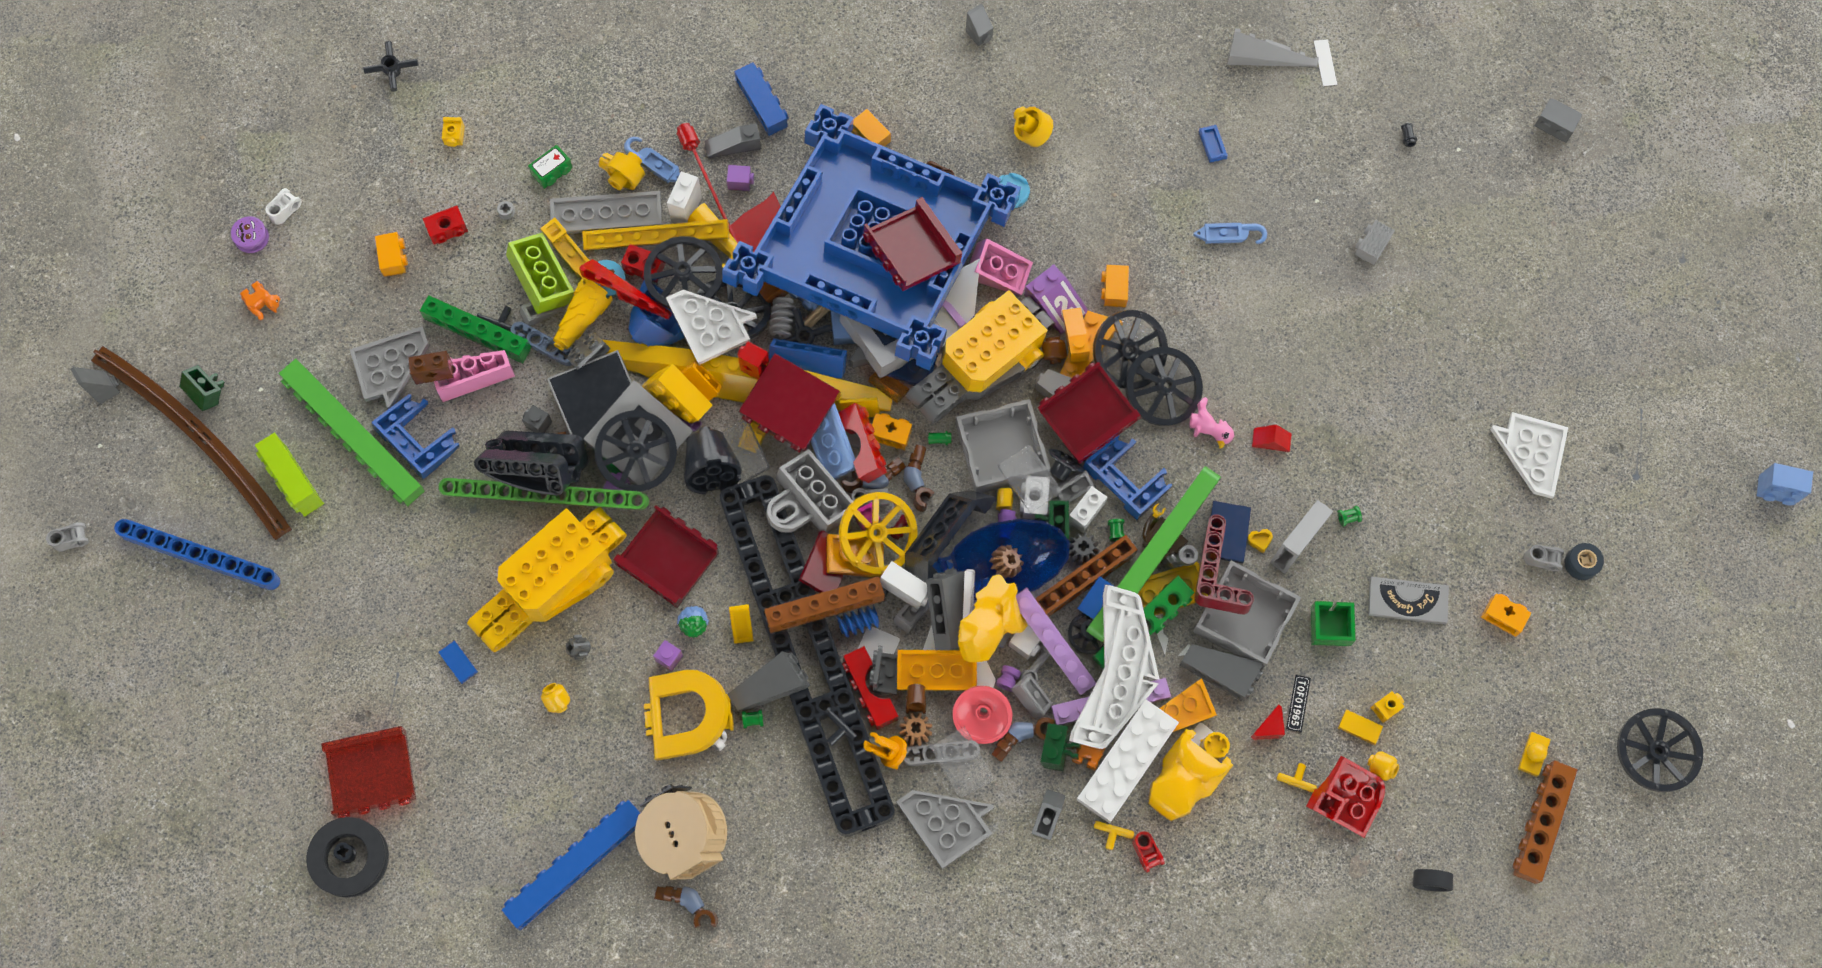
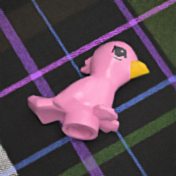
[1189,397,1234,449]

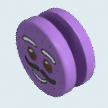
[231,216,269,253]

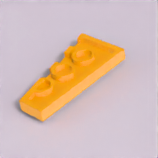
[1060,310,1123,378]
[1159,678,1217,733]

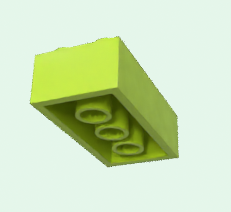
[506,232,574,315]
[255,432,324,517]

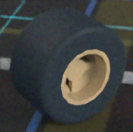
[1564,543,1604,580]

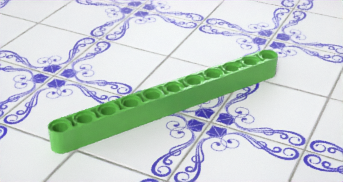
[1086,466,1221,643]
[439,478,649,510]

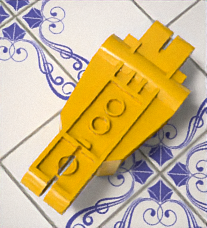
[467,507,627,652]

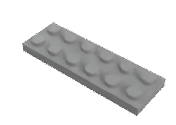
[550,191,662,234]

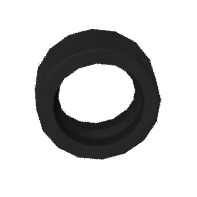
[1413,869,1453,892]

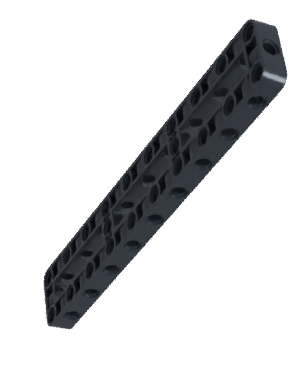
[720,475,895,837]

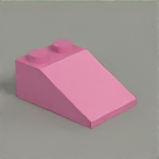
[970,239,1033,296]

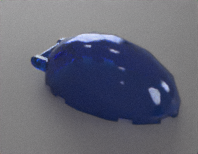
[936,519,1070,600]

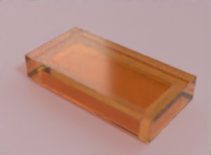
[868,372,910,403]

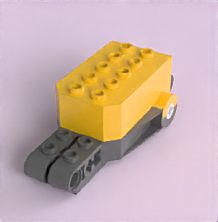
[906,290,1055,424]

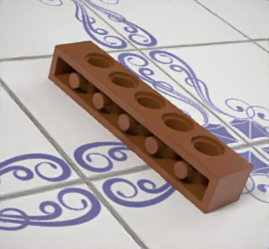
[1035,535,1138,617]
[764,576,884,633]
[1512,760,1578,884]

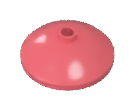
[953,686,1013,744]

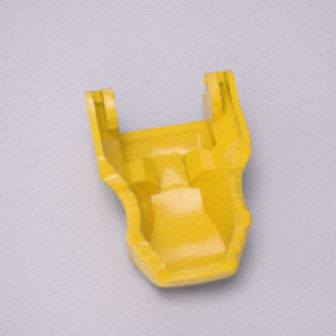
[958,575,1028,662]
[1148,729,1233,821]

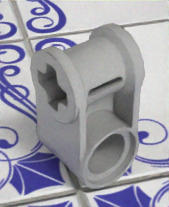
[46,522,89,552]
[1523,545,1564,571]

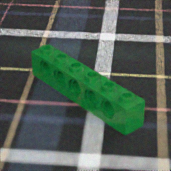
[419,295,532,364]
[1092,575,1195,670]

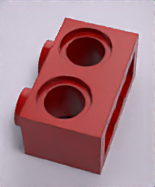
[621,244,666,283]

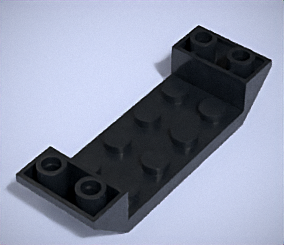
[905,490,996,583]

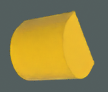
[996,488,1013,511]

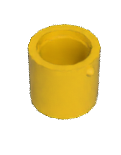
[1199,732,1230,761]

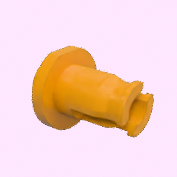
[864,732,907,770]

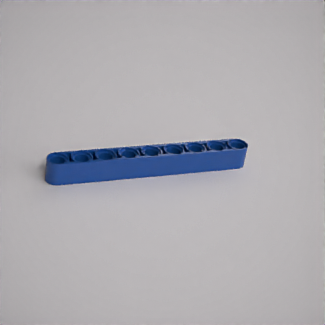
[114,519,280,590]

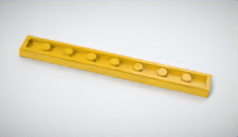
[582,219,730,251]

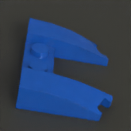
[371,394,459,480]
[1083,435,1172,520]

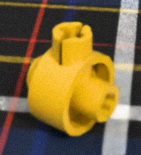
[1013,106,1053,147]
[598,152,645,190]

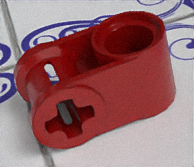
[1132,831,1165,873]

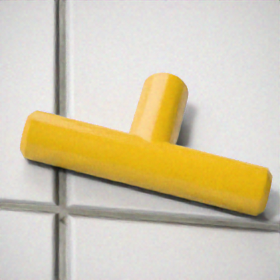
[1277,763,1317,793]
[1094,821,1134,850]

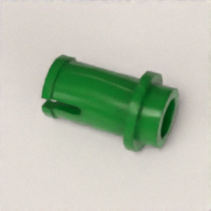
[928,431,952,446]

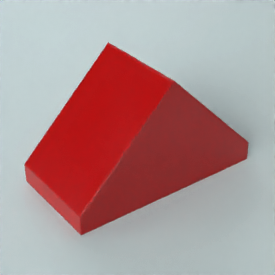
[1252,424,1292,452]
[1251,704,1285,740]

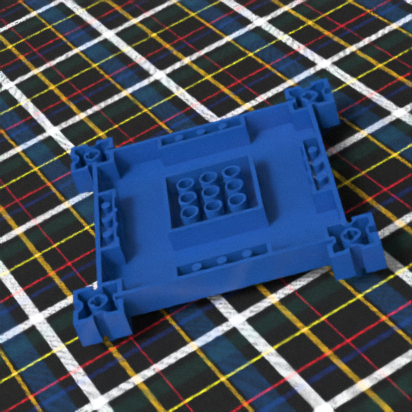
[722,104,1021,371]

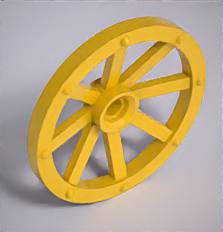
[839,492,918,574]

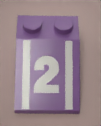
[1024,264,1088,334]

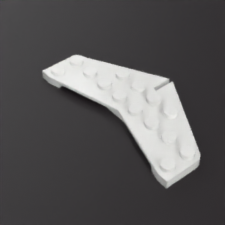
[1069,585,1160,749]

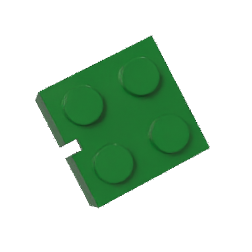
[1310,601,1356,646]

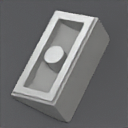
[1051,470,1095,503]
[1012,673,1053,718]

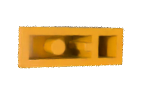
[1062,308,1090,363]

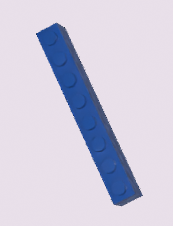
[502,799,640,931]

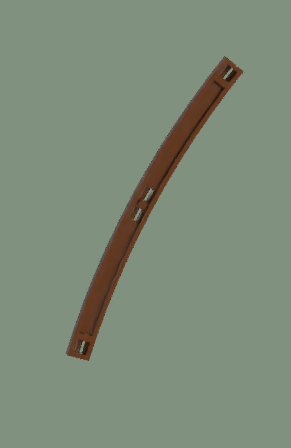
[91,346,292,540]

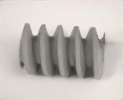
[769,297,796,339]

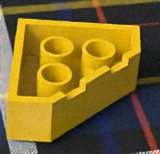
[642,364,712,424]

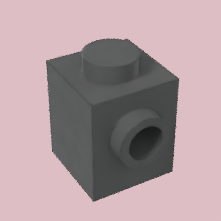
[522,405,552,433]

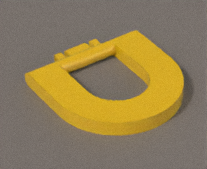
[644,670,729,760]

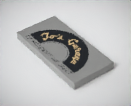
[1368,577,1449,625]

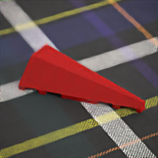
[579,259,672,320]

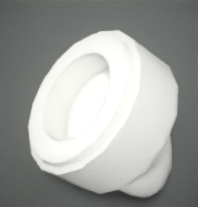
[712,731,727,751]

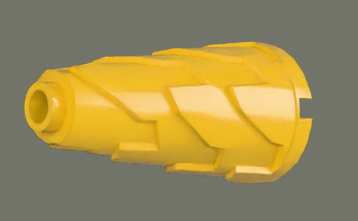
[553,279,613,351]

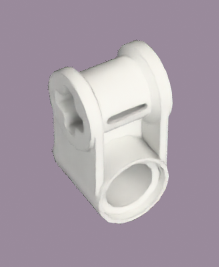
[265,188,302,225]

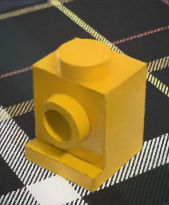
[442,117,465,147]
[1371,691,1405,723]

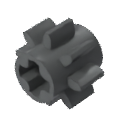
[566,634,591,660]

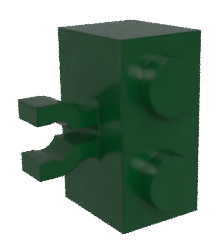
[179,365,225,412]
[1035,501,1069,545]
[1040,723,1081,771]

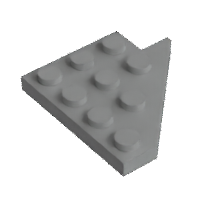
[350,326,429,409]
[896,790,994,869]

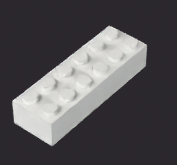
[1077,699,1179,824]

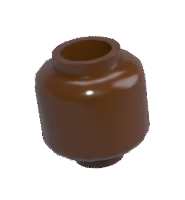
[1042,337,1067,365]

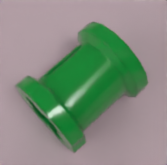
[1337,505,1362,527]
[1107,519,1125,542]
[742,709,764,729]

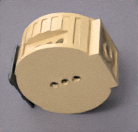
[635,784,727,880]

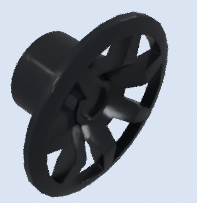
[1048,448,1085,481]
[1068,613,1104,654]

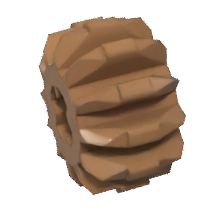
[990,545,1024,578]
[899,713,932,746]

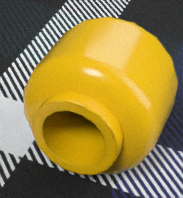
[541,683,570,713]
[1367,751,1399,781]

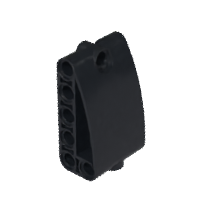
[474,430,588,495]

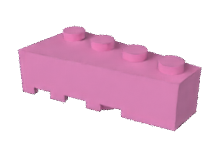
[434,350,515,402]

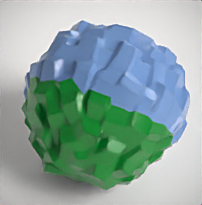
[677,606,709,638]

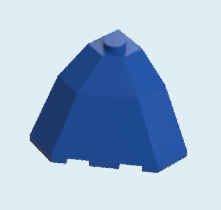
[629,280,685,346]

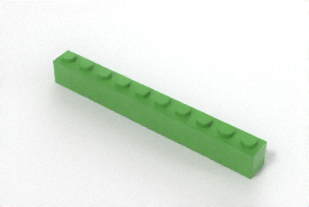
[279,359,425,507]

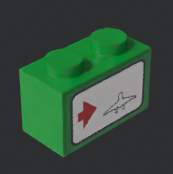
[528,145,573,189]

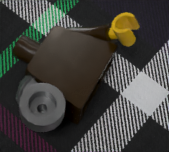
[1142,503,1198,567]

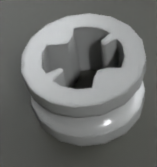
[497,201,515,220]

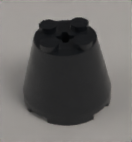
[684,426,742,494]

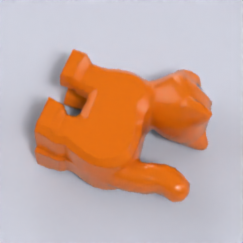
[240,281,281,320]
[1072,744,1105,771]

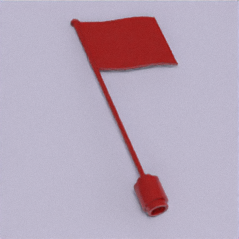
[677,123,781,252]

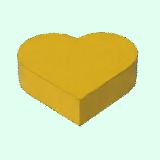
[1247,529,1273,553]

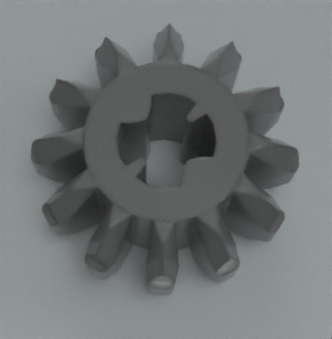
[1066,532,1099,565]

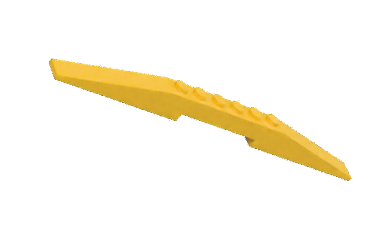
[603,340,894,412]

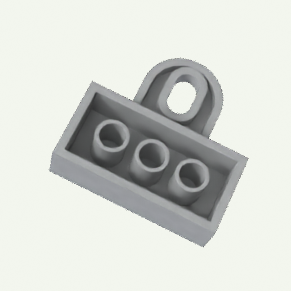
[766,449,853,533]

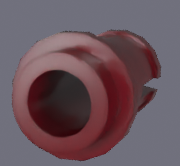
[889,514,908,540]

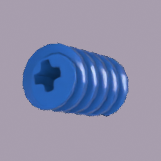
[836,604,879,638]

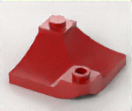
[1306,756,1385,838]

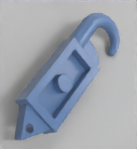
[624,137,680,183]
[1193,223,1267,244]

